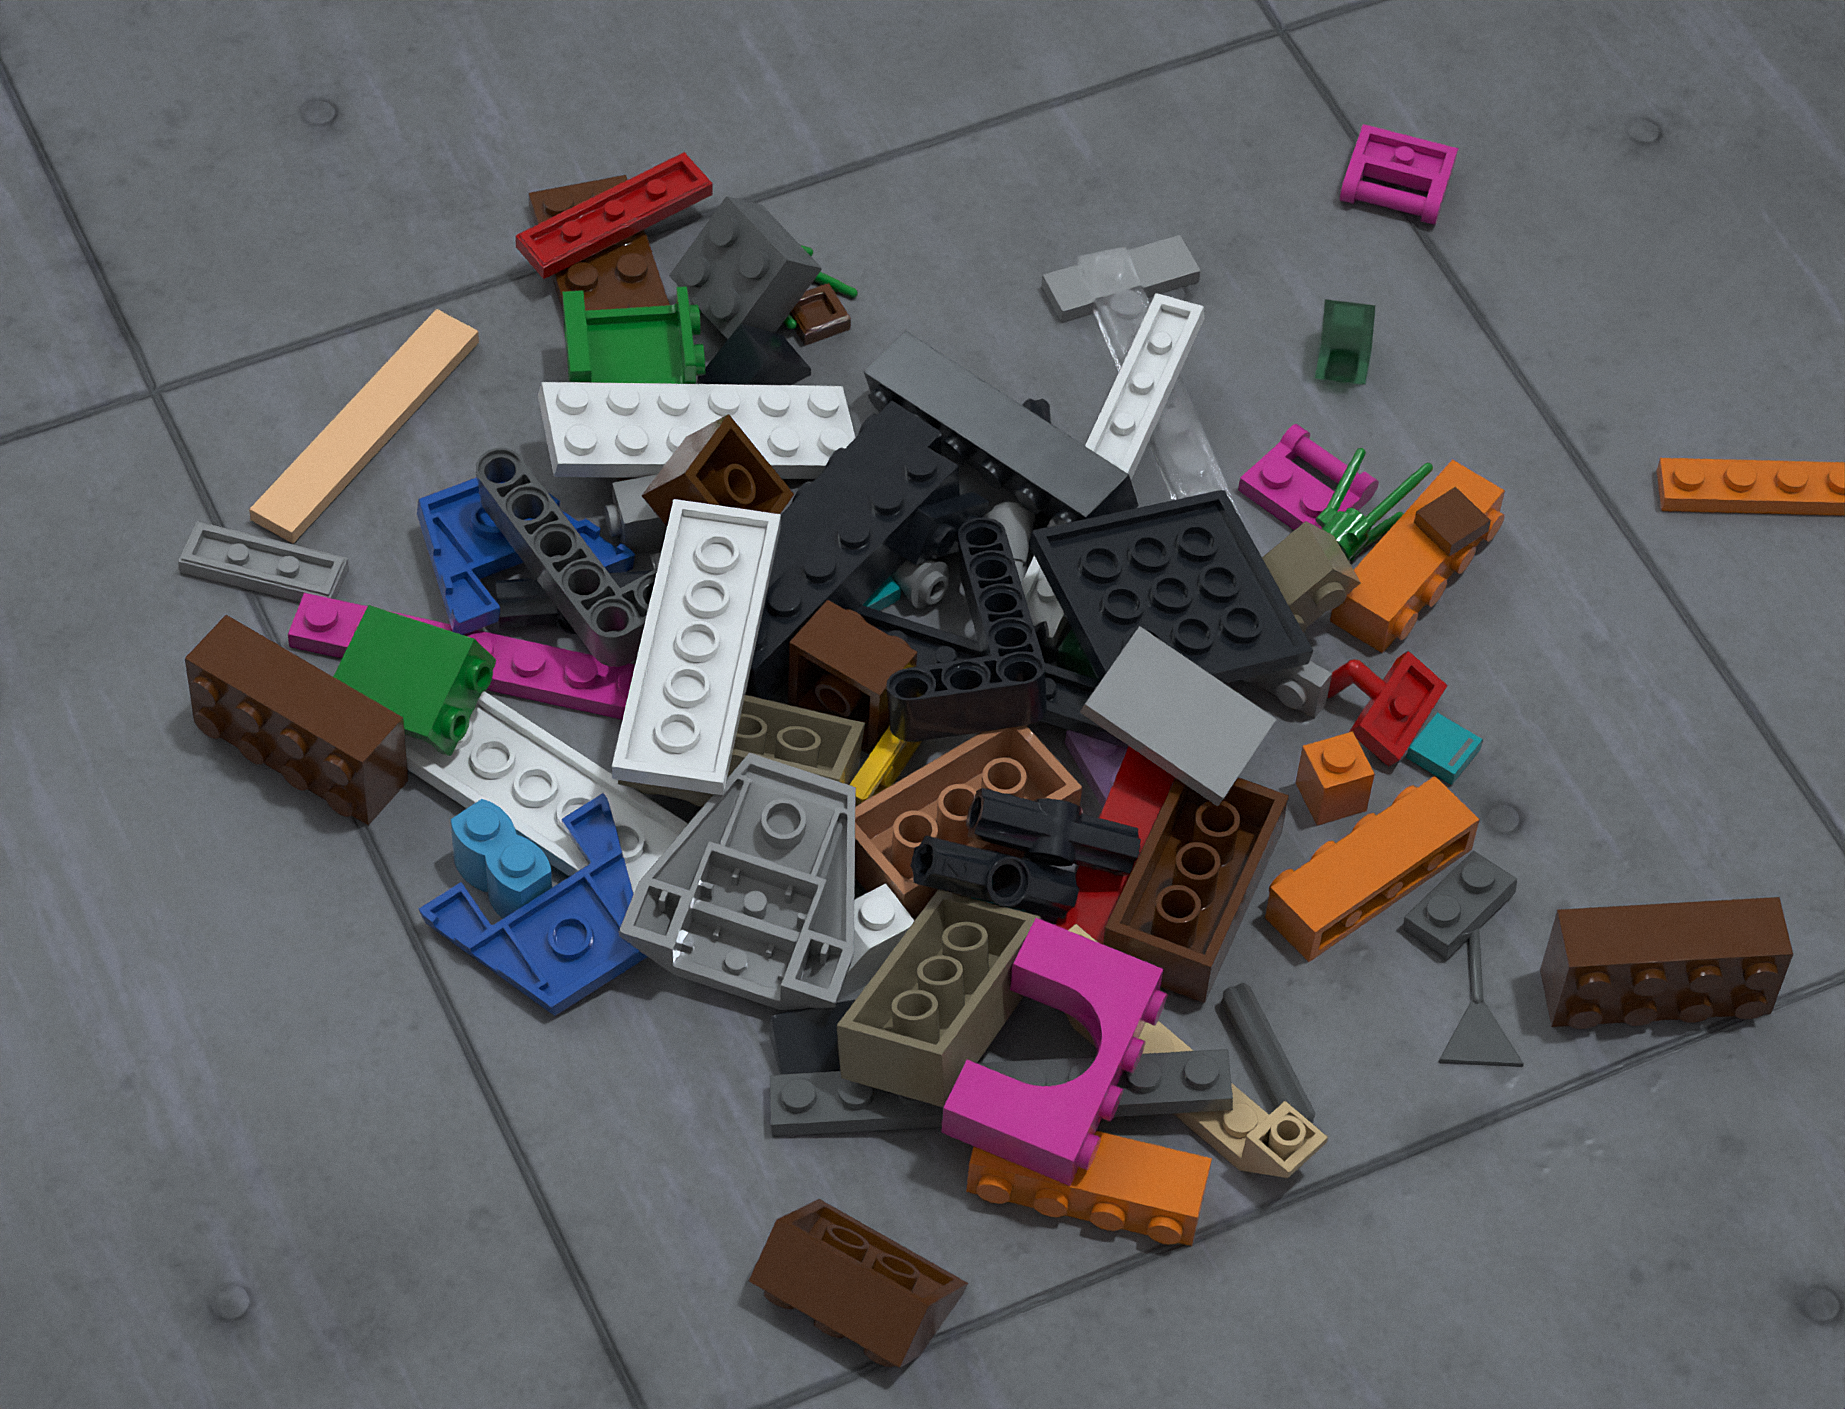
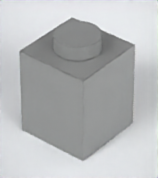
[605,475,667,554]

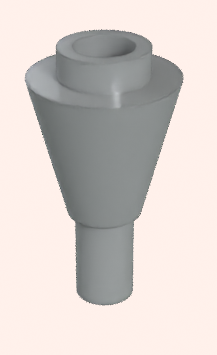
[984,502,1035,583]
[891,559,949,609]

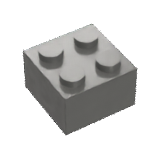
[669,196,822,339]

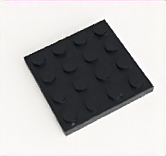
[1028,489,1313,684]

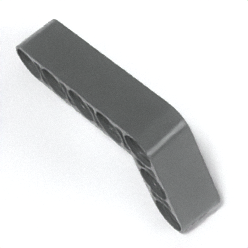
[476,448,658,667]

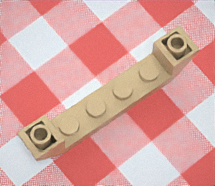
[1064,924,1328,1178]

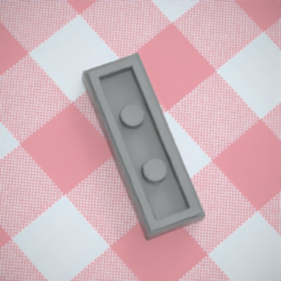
[1041,235,1201,323]
[178,521,349,602]

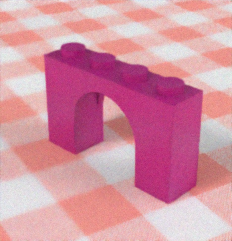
[941,918,1168,1186]

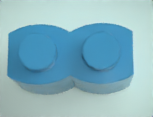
[451,799,552,919]

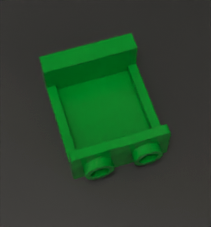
[563,286,705,384]
[333,605,496,756]

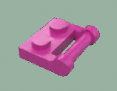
[1339,124,1458,225]
[1238,424,1379,530]

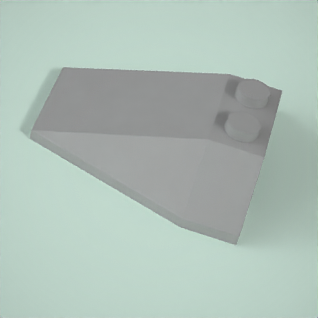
[619,753,856,1010]

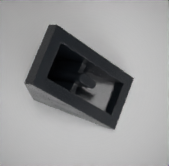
[697,324,811,385]

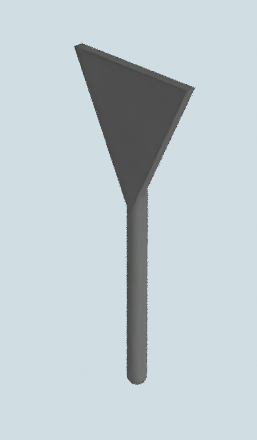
[1439,928,1524,1067]

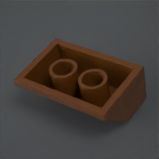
[749,1199,968,1368]

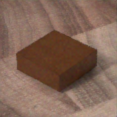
[789,283,851,346]
[1414,487,1491,556]

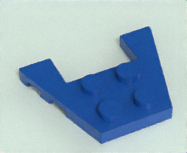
[417,477,635,635]
[419,793,648,1016]

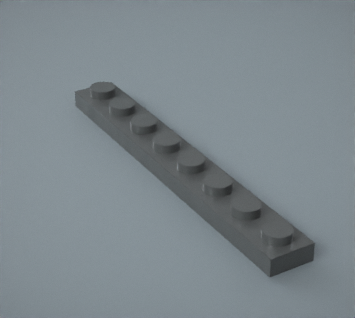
[770,1049,1233,1137]

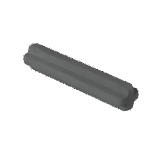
[1221,983,1315,1124]

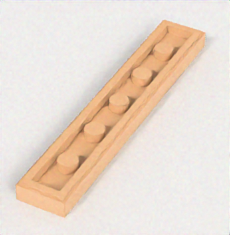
[249,309,479,544]

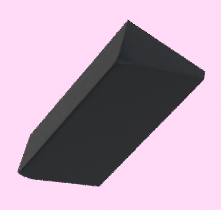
[770,999,856,1075]

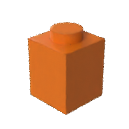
[1295,731,1375,826]

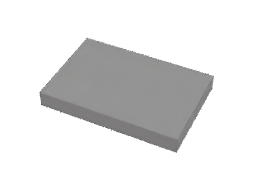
[1080,626,1277,806]

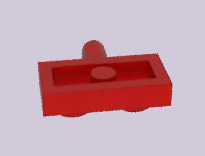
[1327,651,1448,767]

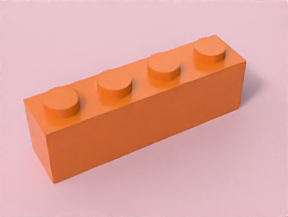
[1330,459,1505,653]
[1265,776,1480,962]
[966,1131,1212,1246]

